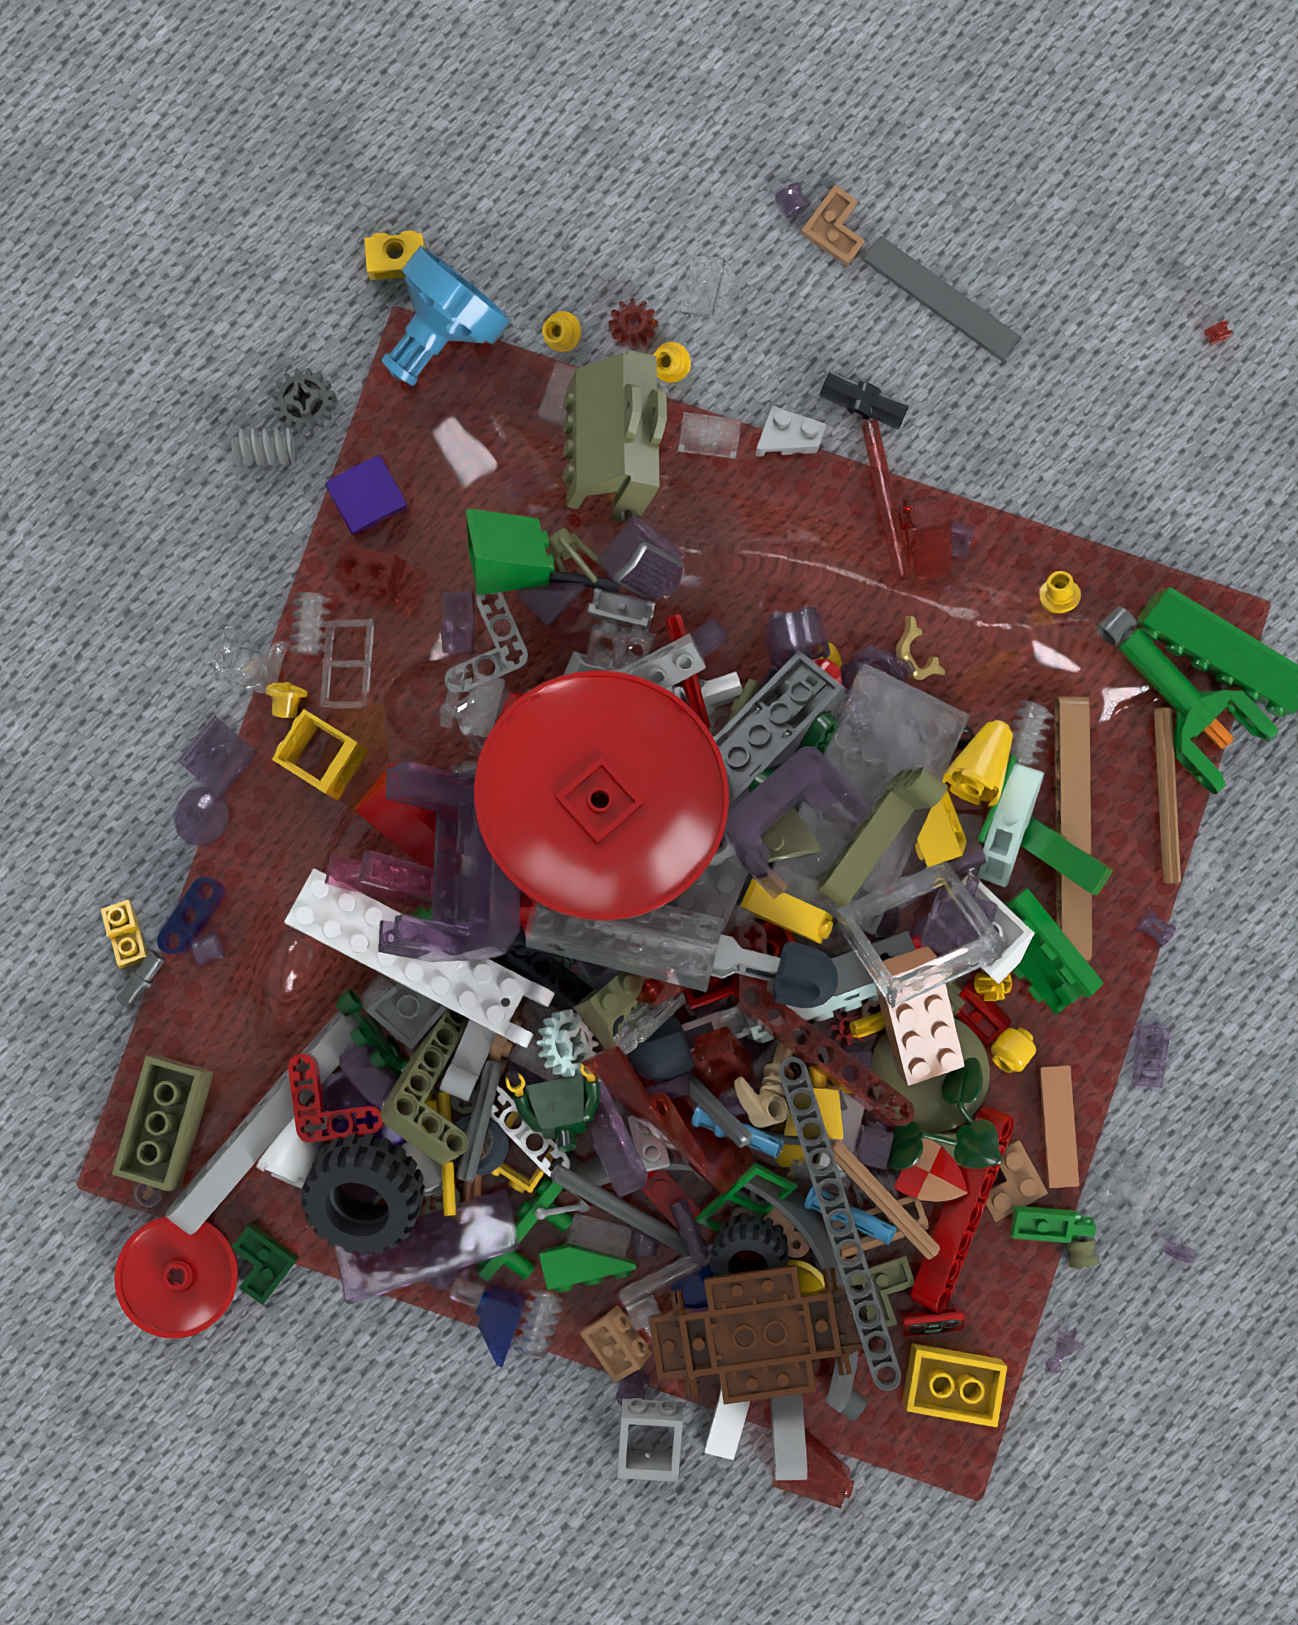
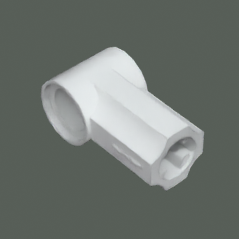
[681,671,743,715]

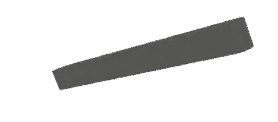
[779,1056,901,1391]

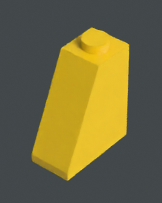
[740,878,833,944]

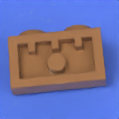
[580,1305,652,1383]

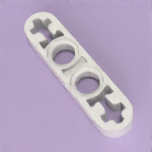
[490,1086,570,1176]

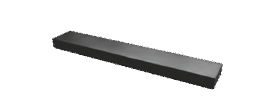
[863,236,1021,362]

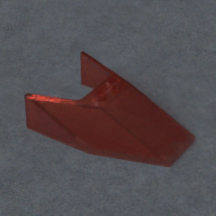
[581,994,754,1194]

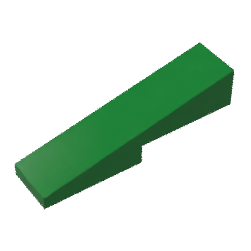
[1020,815,1114,895]

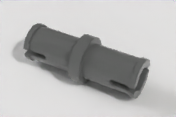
[117,949,166,1009]

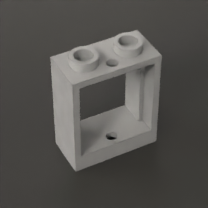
[617,1398,683,1482]

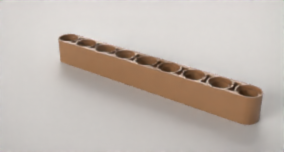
[1054,697,1092,960]

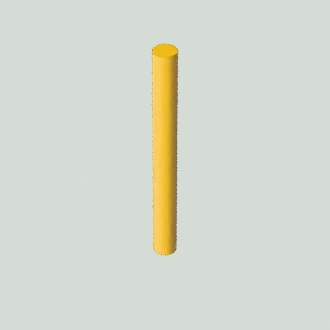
[438,1092,456,1216]

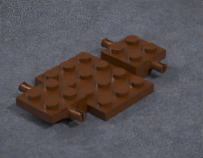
[649,1265,873,1405]

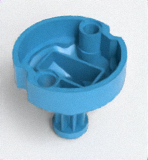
[381,246,511,386]

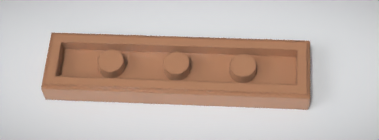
[1039,1065,1079,1188]

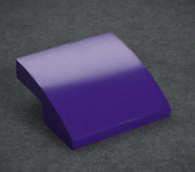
[325,455,407,535]

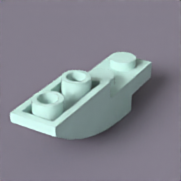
[977,763,1044,887]

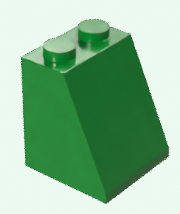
[466,509,554,595]

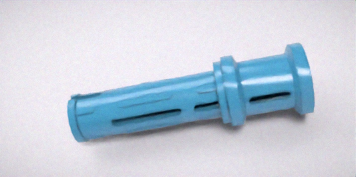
[692,1105,784,1158]
[804,1186,897,1245]

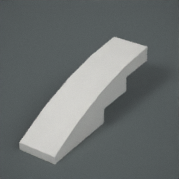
[704,1385,750,1460]

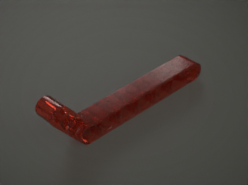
[734,921,915,1127]

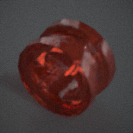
[1203,320,1234,346]

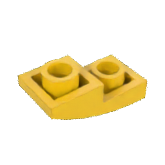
[101,899,148,969]

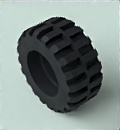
[301,1133,425,1255]

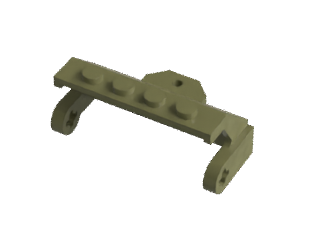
[563,350,667,524]

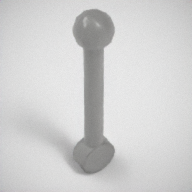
[535,1200,590,1220]

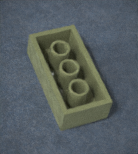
[112,1056,214,1191]

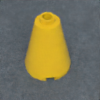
[942,720,1013,807]

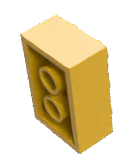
[902,1343,1007,1427]

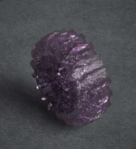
[339,1042,399,1110]

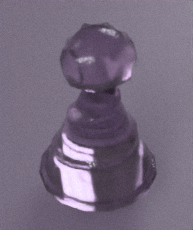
[1045,1329,1084,1374]

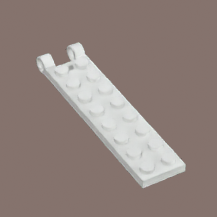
[284,868,555,1048]

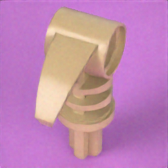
[734,1042,794,1128]

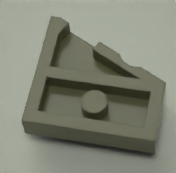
[756,795,823,863]

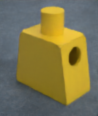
[785,1067,844,1140]

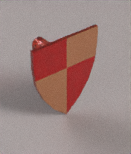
[893,1139,968,1202]

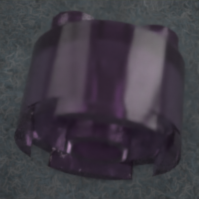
[764,606,830,669]

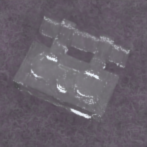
[439,666,505,738]

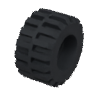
[710,1213,789,1277]

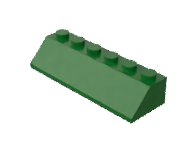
[1135,587,1298,717]

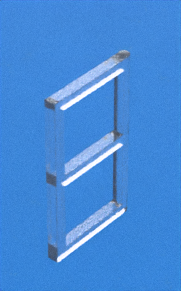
[320,618,374,709]

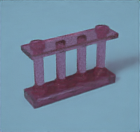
[325,850,472,910]

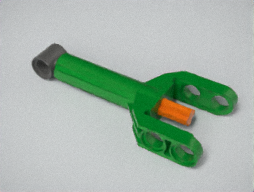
[1096,606,1278,795]

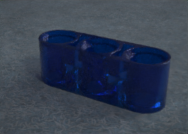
[157,877,225,955]

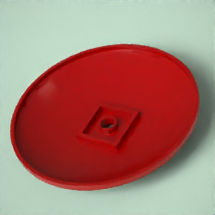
[474,670,729,921]

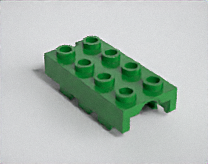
[1003,888,1104,1015]

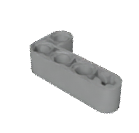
[439,998,510,1101]
[770,1394,807,1481]

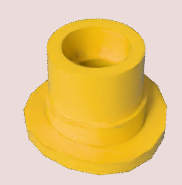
[542,311,582,352]
[653,341,691,383]
[1040,571,1081,613]
[266,682,308,718]

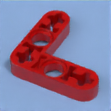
[288,1053,385,1143]

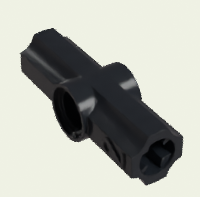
[819,371,910,430]

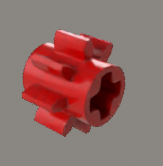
[829,1010,863,1046]

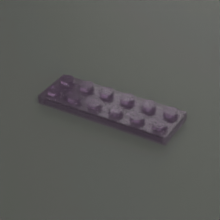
[336,1189,519,1305]

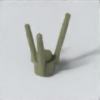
[548,528,613,593]

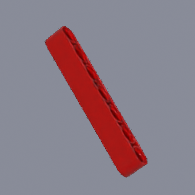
[911,1106,1015,1313]

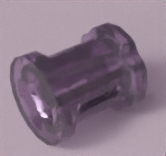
[1135,909,1176,948]

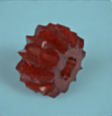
[609,298,658,350]

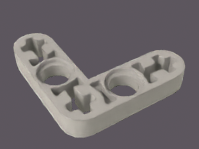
[445,592,528,694]

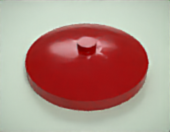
[114,1216,239,1339]

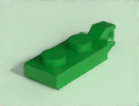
[1009,1206,1096,1243]

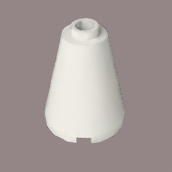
[256,1103,327,1189]

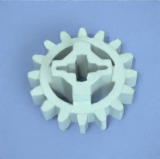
[537,1010,598,1077]

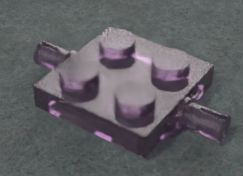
[920,874,998,976]

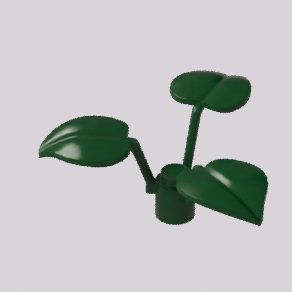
[883,1057,1002,1170]

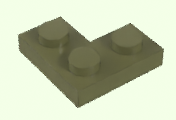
[851,1254,915,1327]

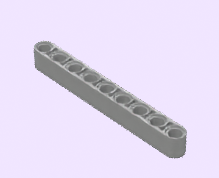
[165,1011,362,1235]

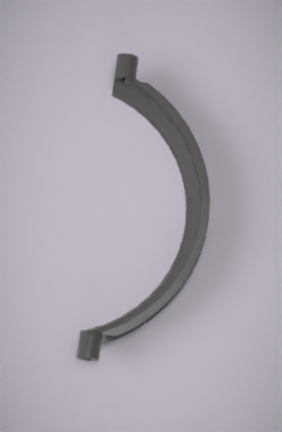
[549,1141,868,1422]

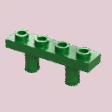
[477,1176,573,1282]

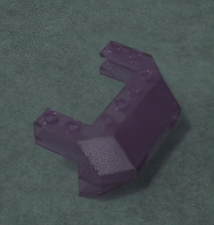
[378,760,521,962]

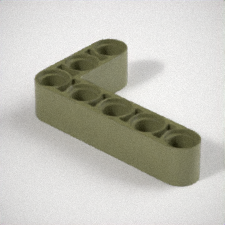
[816,766,948,908]
[380,1008,470,1164]

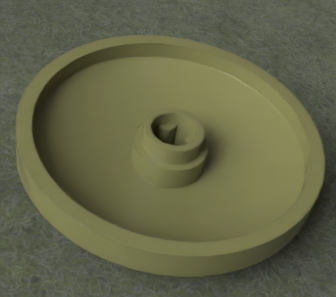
[869,1018,990,1133]

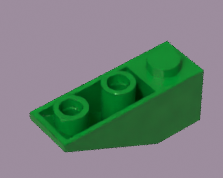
[539,1243,636,1293]

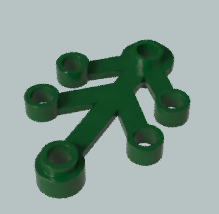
[336,989,414,1088]

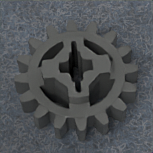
[272,368,336,433]

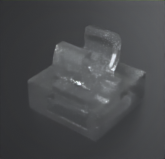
[450,1269,484,1308]
[626,1295,661,1337]

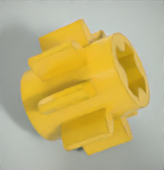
[974,969,1012,1001]

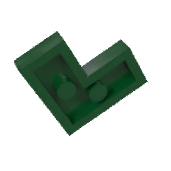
[231,1221,299,1305]

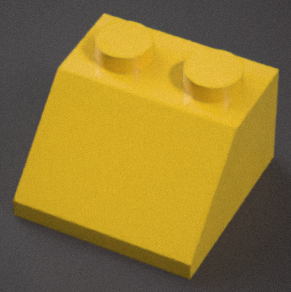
[915,790,967,867]

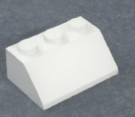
[928,872,1034,984]

